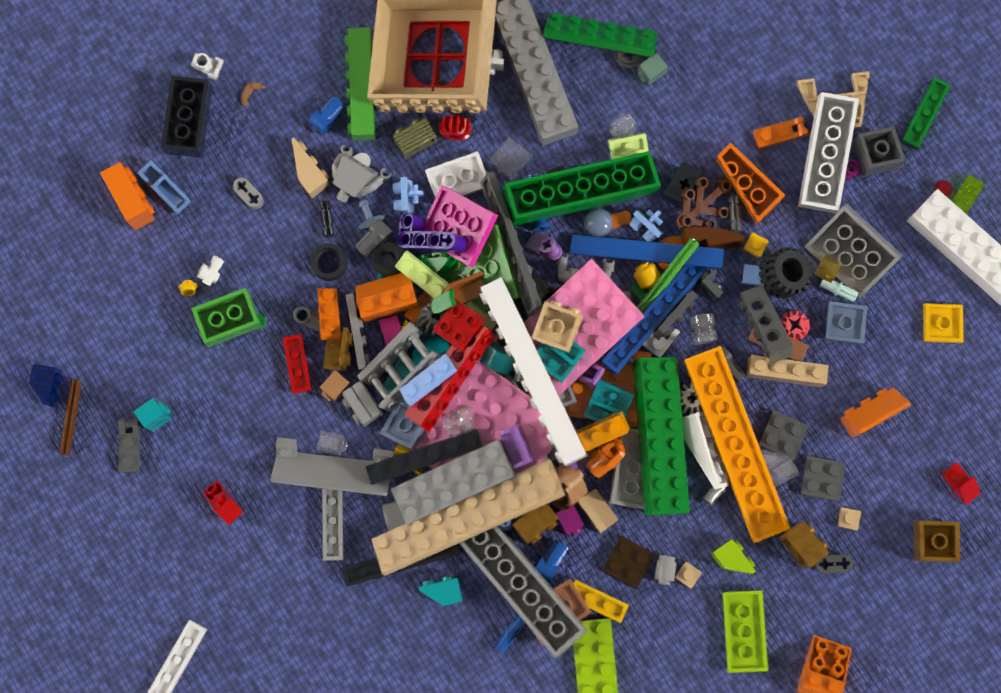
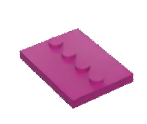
[424,185,498,268]

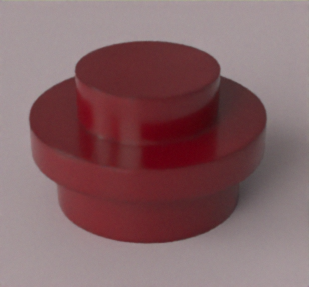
[933,180,953,198]

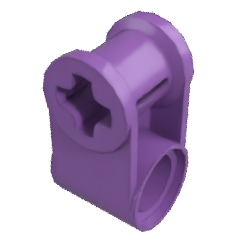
[524,231,562,260]

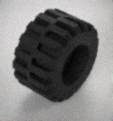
[758,247,812,299]

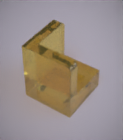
[814,254,842,283]

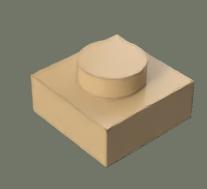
[837,507,861,531]
[675,561,702,589]

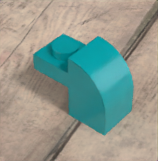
[480,341,516,375]

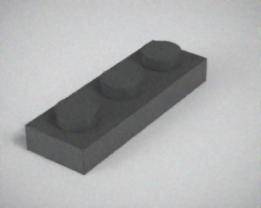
[653,290,697,341]

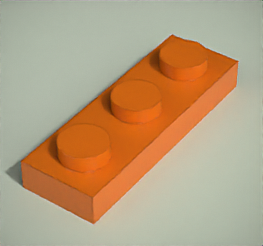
[317,288,341,340]

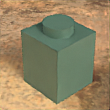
[637,53,668,86]

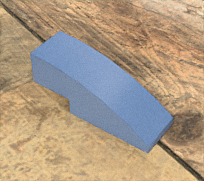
[137,160,191,214]

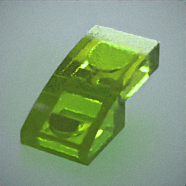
[951,174,985,214]

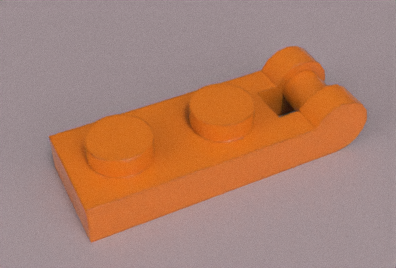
[753,116,809,150]

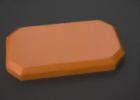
[610,210,632,229]

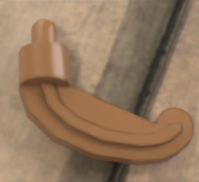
[241,82,265,106]

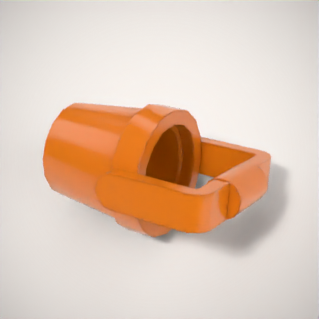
[586,438,625,478]

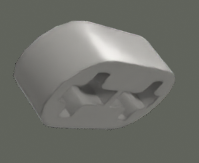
[233,178,264,210]

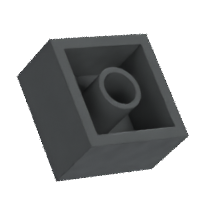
[852,127,906,177]

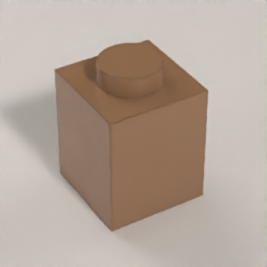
[319,370,351,402]

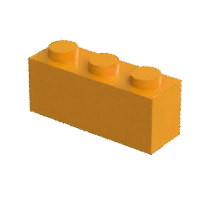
[576,410,630,452]

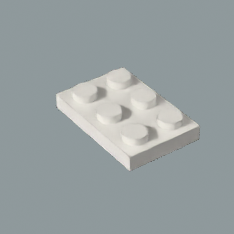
[425,151,486,198]

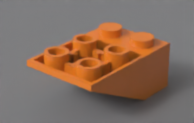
[797,635,852,693]

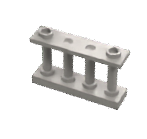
[357,322,442,412]

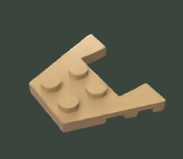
[796,71,870,130]

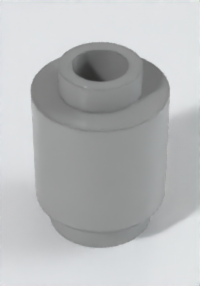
[655,555,676,585]

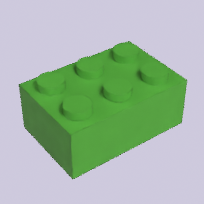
[191,288,262,348]

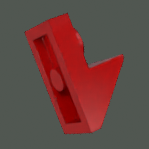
[940,462,981,505]

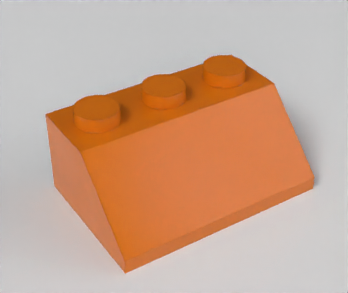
[355,273,420,323]
[840,388,911,438]

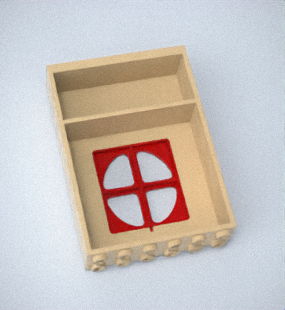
[367,0,497,113]

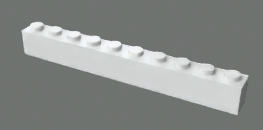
[479,277,587,466]

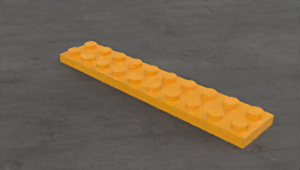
[684,346,790,543]

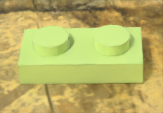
[608,132,648,159]

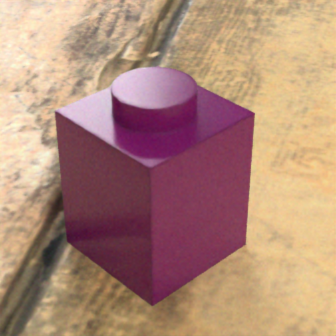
[556,505,584,536]

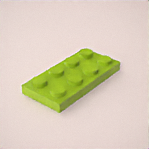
[722,591,768,673]
[573,618,618,693]

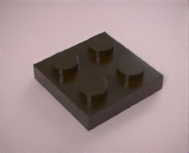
[602,535,655,589]

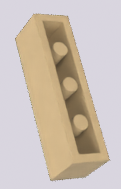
[746,355,829,388]

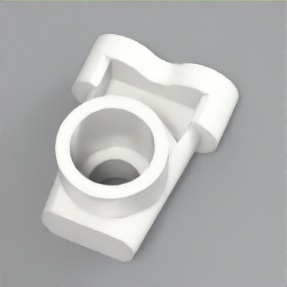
[191,53,224,80]
[197,255,224,286]

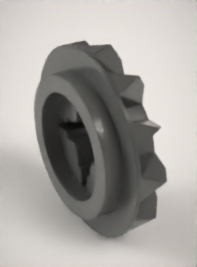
[614,50,644,69]

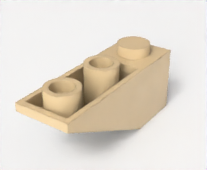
[292,137,330,198]

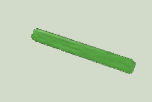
[637,238,699,313]

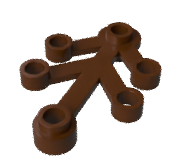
[676,177,732,231]

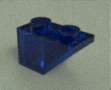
[29,364,62,408]

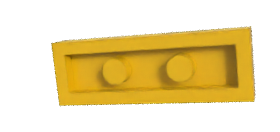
[574,580,629,623]

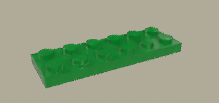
[543,12,658,57]

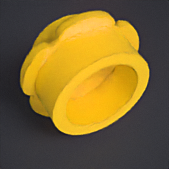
[178,280,198,296]

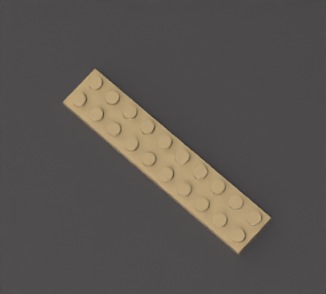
[371,459,565,576]

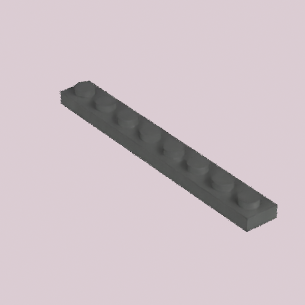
[480,172,542,316]

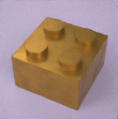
[512,504,558,545]
[778,521,829,569]
[913,521,960,563]

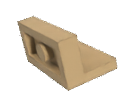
[577,489,618,534]

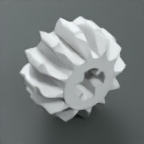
[680,383,701,415]

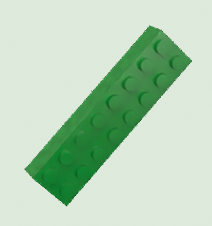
[502,151,661,226]
[633,357,690,516]

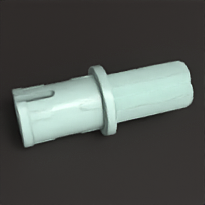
[819,276,858,302]

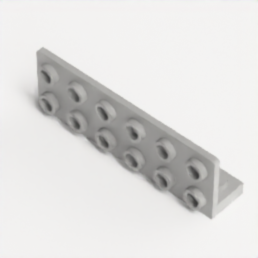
[271,437,393,496]

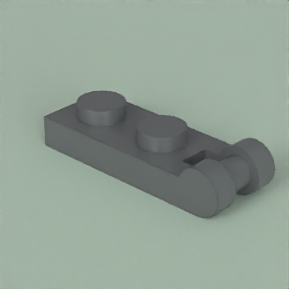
[118,418,140,473]

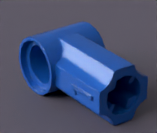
[308,96,346,135]
[536,540,569,581]

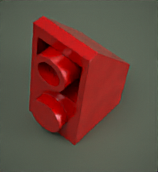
[203,480,244,525]

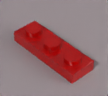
[283,334,312,394]

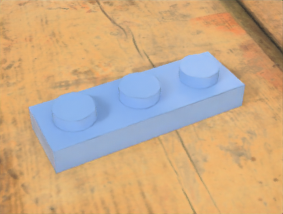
[399,354,457,406]

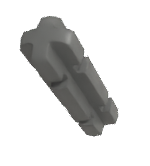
[729,195,741,232]

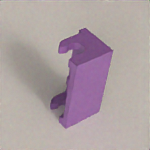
[499,425,534,469]

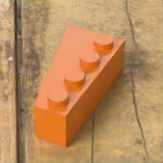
[716,143,785,225]

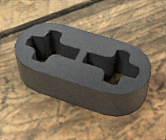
[814,555,853,574]

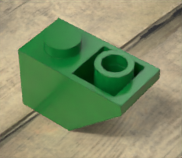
[419,254,456,278]

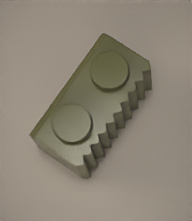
[393,118,437,159]

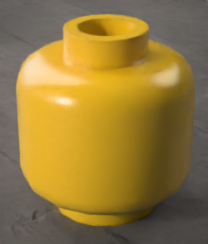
[634,261,661,290]

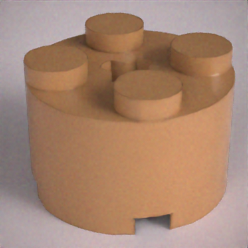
[552,464,588,510]

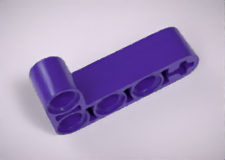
[397,212,467,253]

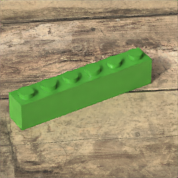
[345,27,376,141]

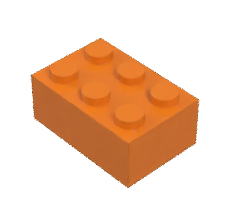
[100,162,155,230]

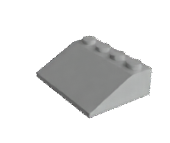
[804,204,903,299]

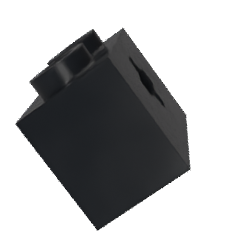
[662,162,702,209]

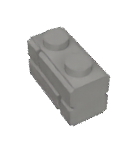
[342,381,383,427]

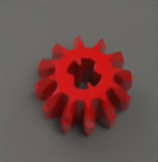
[439,115,471,141]

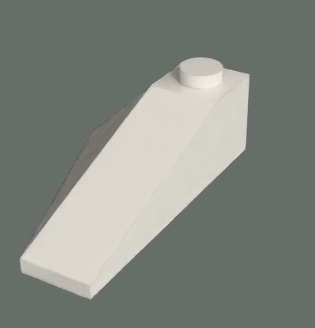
[682,412,729,489]

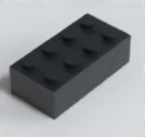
[161,76,213,158]

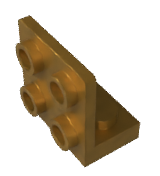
[323,327,354,371]

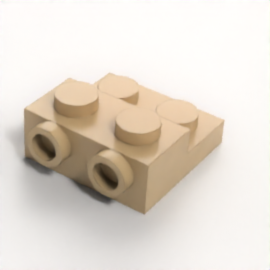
[531,300,583,352]

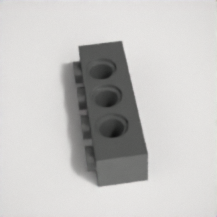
[739,285,794,363]

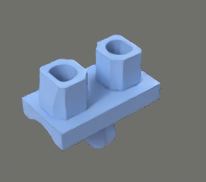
[393,177,424,214]
[629,209,664,242]

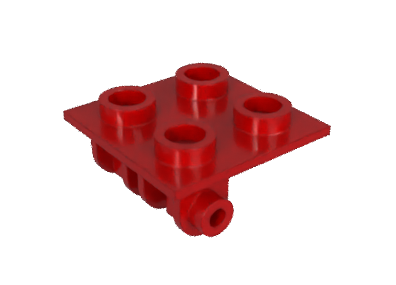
[433,299,485,351]

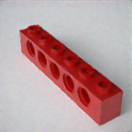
[404,325,495,432]

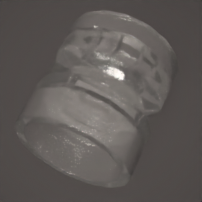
[689,313,718,345]
[442,405,477,438]

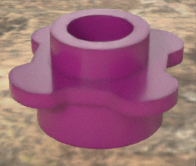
[845,159,862,180]

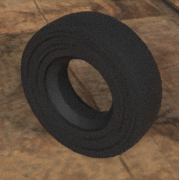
[372,242,405,276]

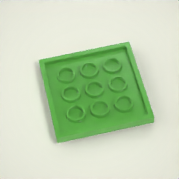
[431,225,521,313]

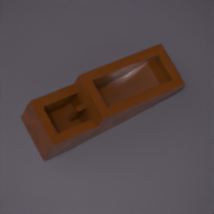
[681,227,745,250]

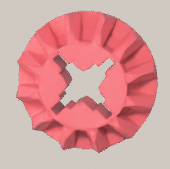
[780,310,810,340]

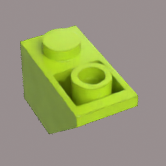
[711,539,756,574]

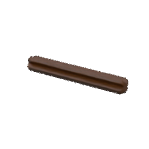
[59,379,82,455]

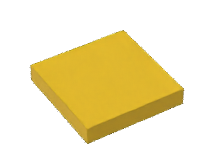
[923,303,964,343]

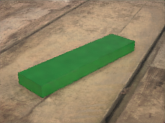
[900,77,951,150]

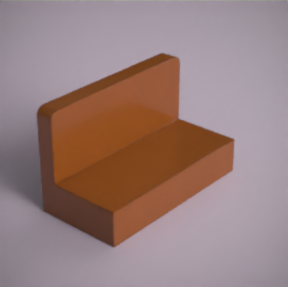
[444,271,484,304]

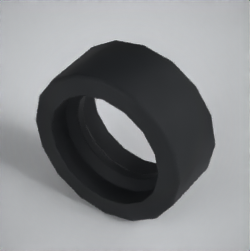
[310,243,347,281]

